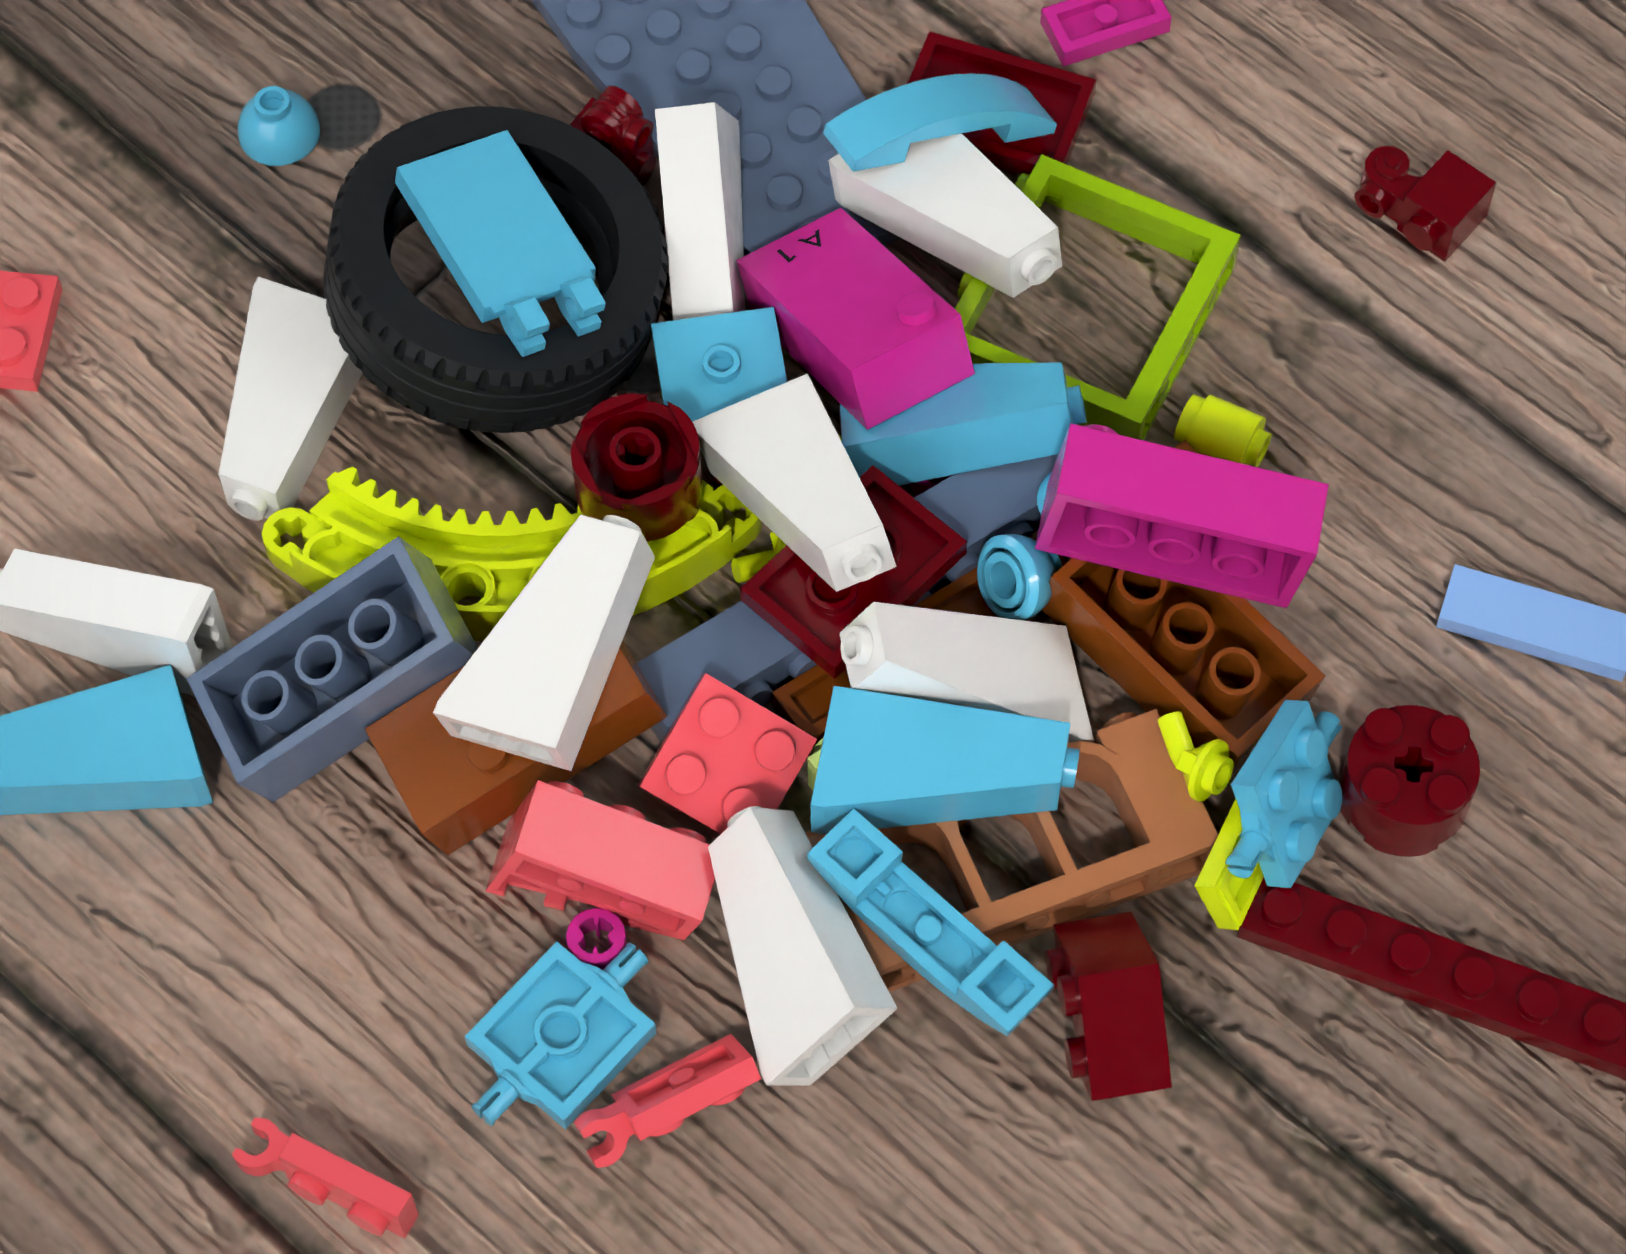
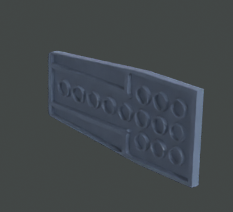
[531,0,900,256]

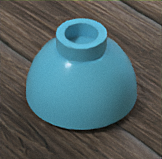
[238,86,320,166]
[977,534,1062,621]

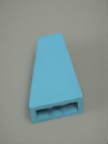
[840,362,1087,486]
[0,664,213,815]
[811,686,1080,834]

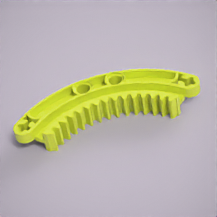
[262,466,763,641]

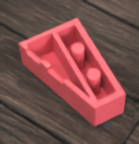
[485,780,715,940]

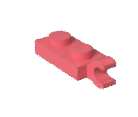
[574,1034,761,1168]
[232,1117,419,1239]

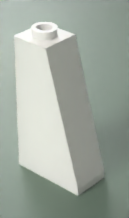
[655,102,745,320]
[828,133,1062,298]
[218,277,363,521]
[692,373,897,592]
[433,515,655,771]
[0,549,233,697]
[839,602,1094,743]
[708,806,898,1086]

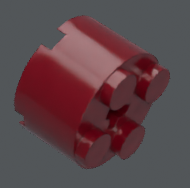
[570,393,702,542]
[1339,705,1480,857]

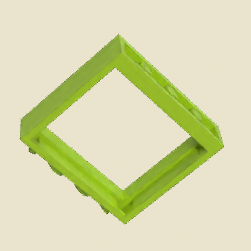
[955,154,1241,441]

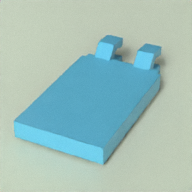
[395,130,606,357]

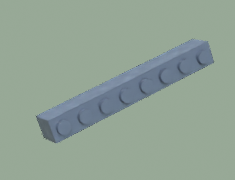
[637,454,1059,743]

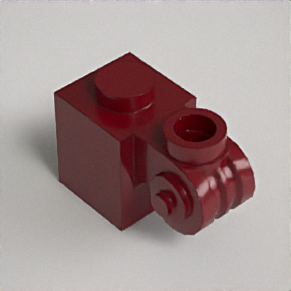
[570,85,656,186]
[1354,146,1497,262]

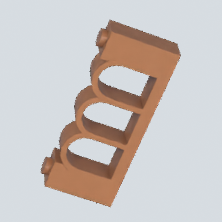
[805,709,1218,992]

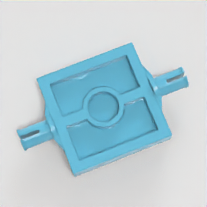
[1225,700,1342,888]
[465,941,657,1130]

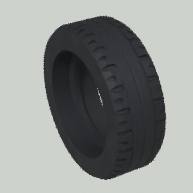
[323,106,668,433]

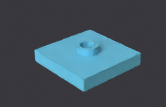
[651,307,787,421]

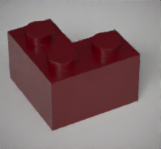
[1045,912,1172,1101]

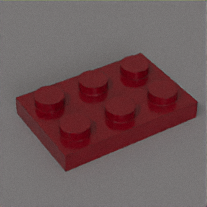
[907,31,1097,175]
[740,465,967,679]

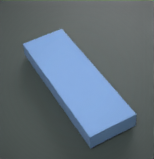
[1436,564,1626,682]

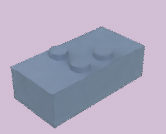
[186,536,478,802]

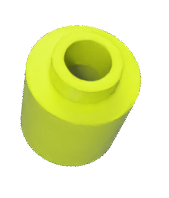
[1174,394,1272,467]

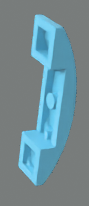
[823,74,1057,172]
[807,808,1054,1037]

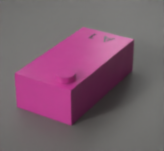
[736,208,975,430]
[1035,423,1329,608]

